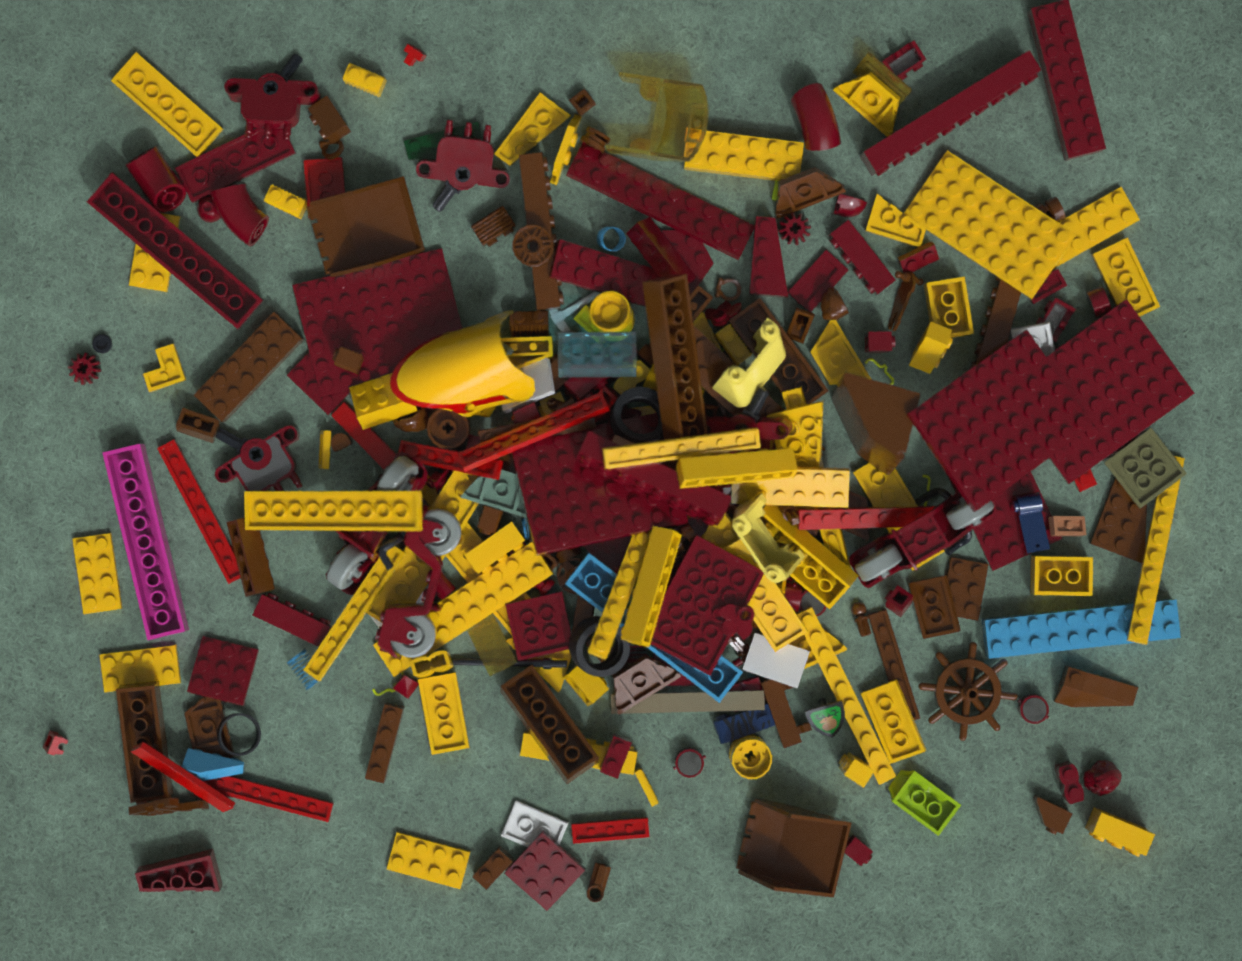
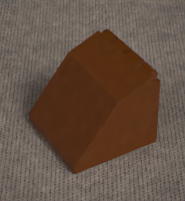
[306,176,425,277]
[831,372,921,475]
[736,798,851,898]

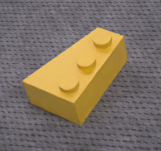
[500,336,553,369]

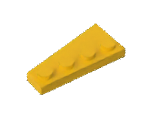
[494,93,571,166]

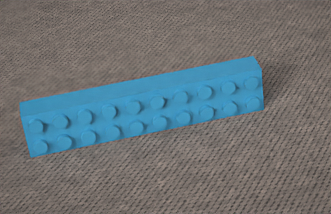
[565,552,743,703]
[982,598,1181,659]

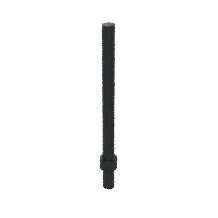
[453,657,567,669]

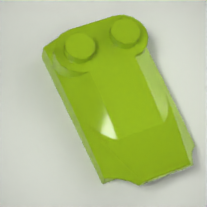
[888,770,961,836]

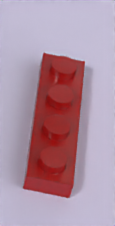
[571,817,649,844]

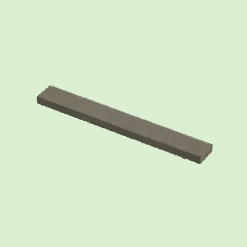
[611,690,765,714]

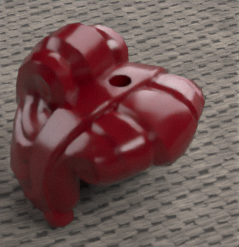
[1083,760,1122,796]

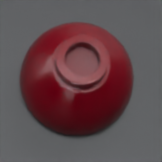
[197,196,221,223]

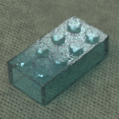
[558,332,637,378]

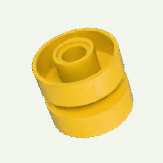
[590,291,635,339]

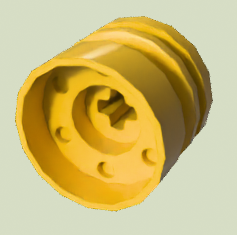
[729,734,772,779]

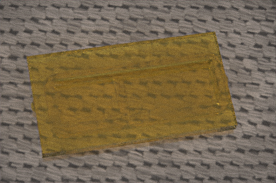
[853,52,912,105]
[467,613,517,677]

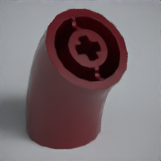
[790,83,841,151]
[125,146,186,212]
[210,184,269,247]

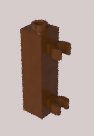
[760,677,812,748]

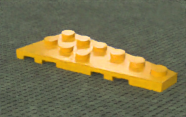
[767,401,823,509]

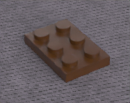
[947,557,989,621]
[909,575,961,639]

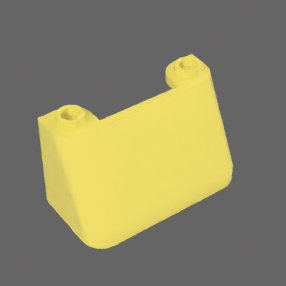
[712,318,786,408]
[733,493,805,583]

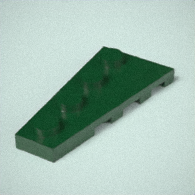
[404,122,482,160]

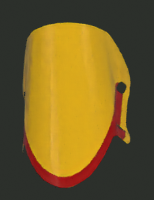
[390,310,535,417]

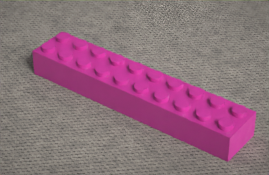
[102,444,189,640]

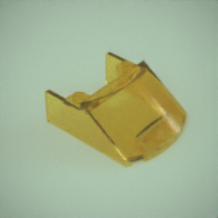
[605,72,709,163]

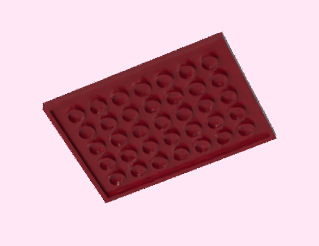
[292,248,462,397]
[1046,299,1195,484]
[906,330,1093,512]
[511,413,688,556]

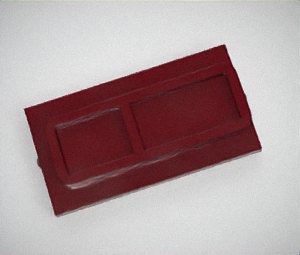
[788,250,848,312]

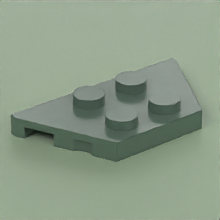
[461,469,527,518]

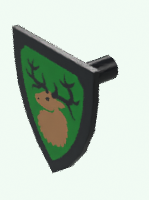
[805,698,845,738]

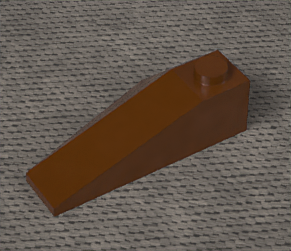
[1054,665,1139,707]

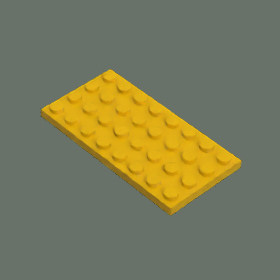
[904,150,1077,300]

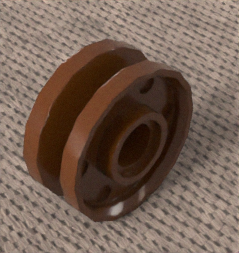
[512,225,554,267]

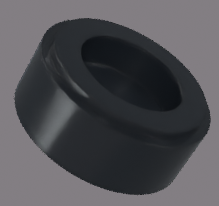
[92,334,113,354]

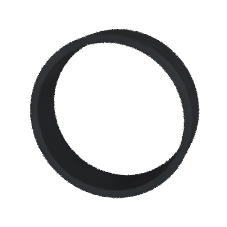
[217,713,261,756]

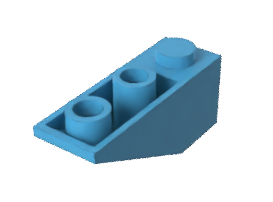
[181,748,244,781]

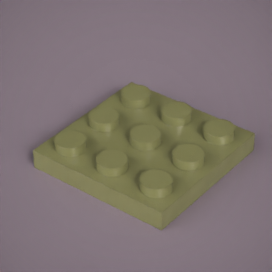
[1104,428,1187,509]

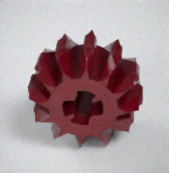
[778,212,811,246]
[68,352,102,385]

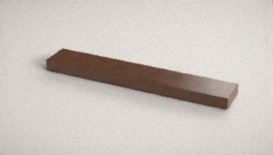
[868,609,920,720]

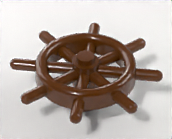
[918,642,1018,741]

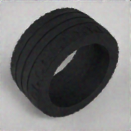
[610,386,663,444]
[569,616,630,677]

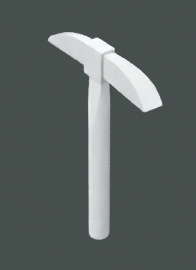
[549,291,601,334]

